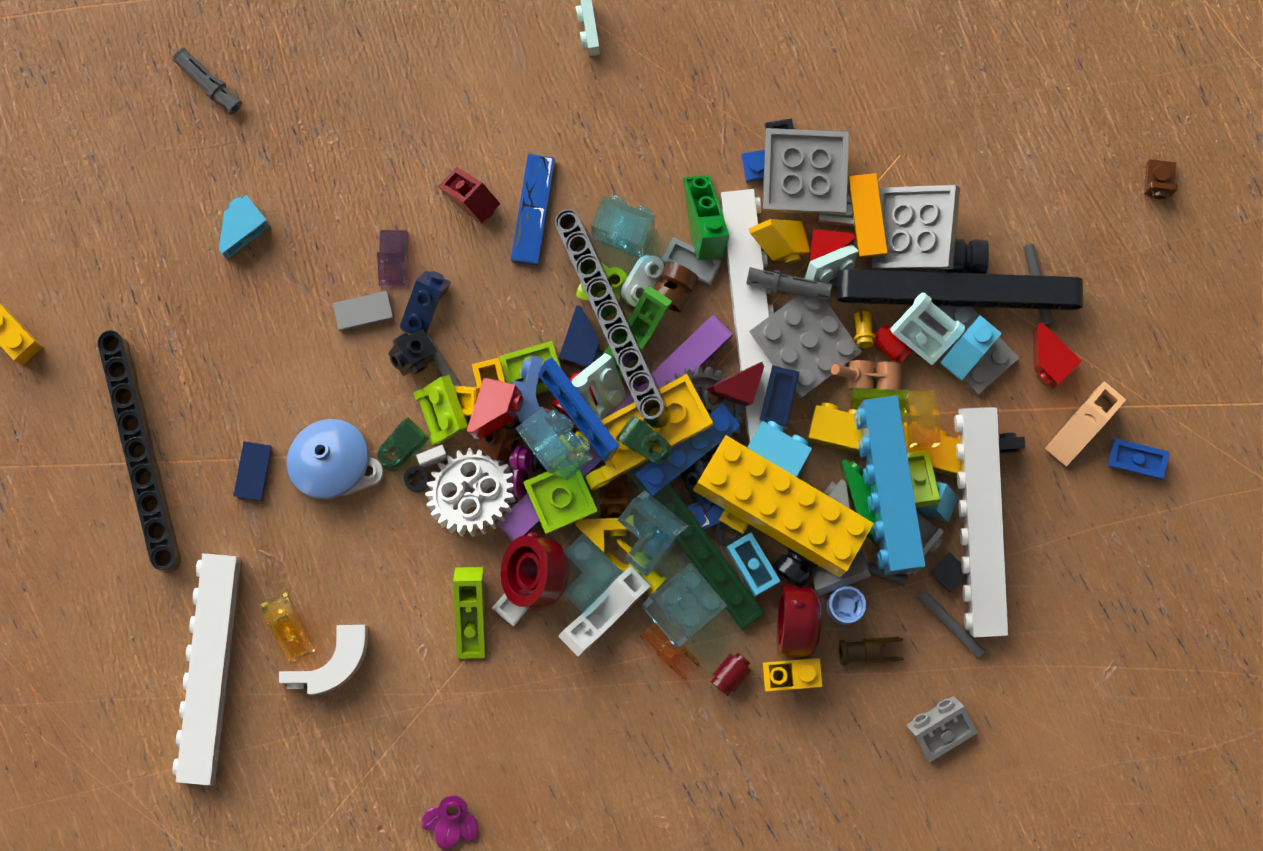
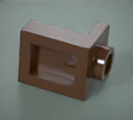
[1144,159,1178,199]
[600,474,629,519]

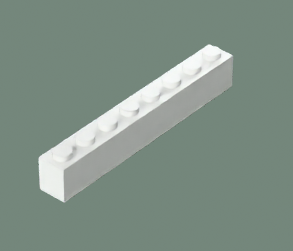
[954,407,1008,637]
[172,553,241,785]

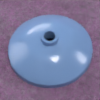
[287,419,369,499]

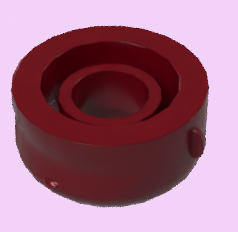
[500,532,569,611]
[776,585,822,658]

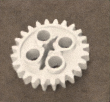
[425,448,516,537]

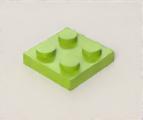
[523,460,598,535]

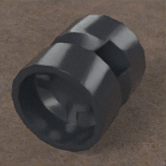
[945,239,989,274]
[773,547,818,588]

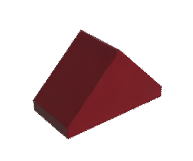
[706,362,765,407]

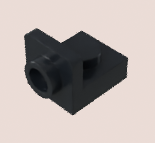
[999,433,1025,453]

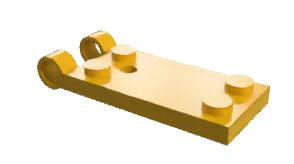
[566,374,714,490]

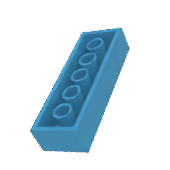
[854,395,925,576]

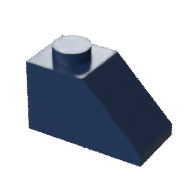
[559,305,603,370]

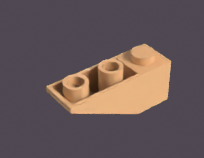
[1045,381,1126,467]

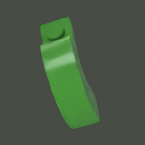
[604,286,672,381]

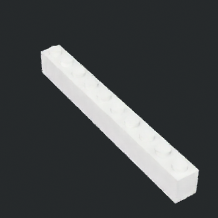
[720,189,787,445]

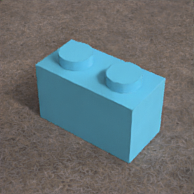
[747,421,812,477]
[725,533,780,598]

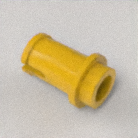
[854,311,876,348]

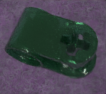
[616,415,672,464]
[377,418,429,471]

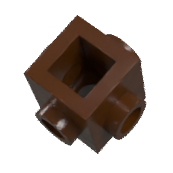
[478,419,525,461]

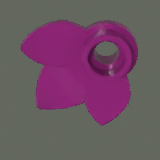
[510,446,534,499]
[422,795,478,851]

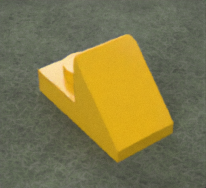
[575,518,632,555]

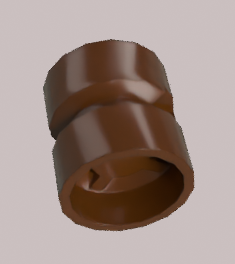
[654,261,699,313]

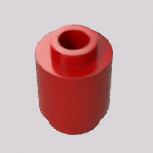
[874,324,914,364]

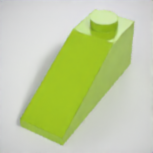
[453,567,485,659]

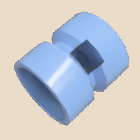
[826,586,866,625]

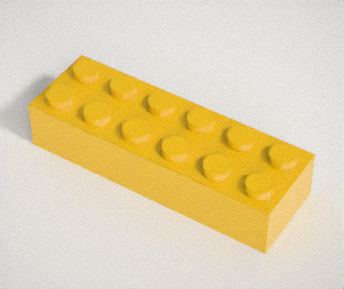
[693,435,874,578]

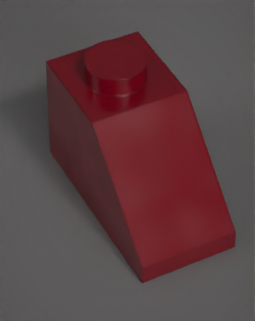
[438,167,501,223]

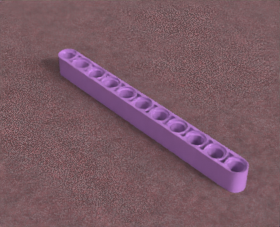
[496,315,734,541]

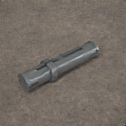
[172,48,242,115]
[746,267,832,301]

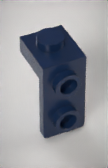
[400,271,451,335]

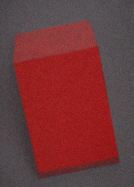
[808,229,856,266]

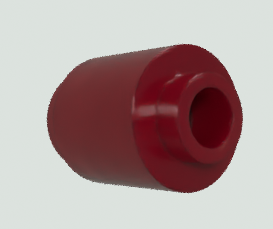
[710,653,751,696]

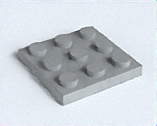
[763,128,849,215]
[872,185,960,270]
[749,295,862,400]

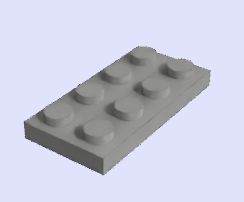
[902,305,1019,396]

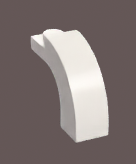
[558,566,651,656]
[279,625,368,695]

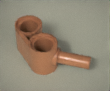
[831,360,902,394]

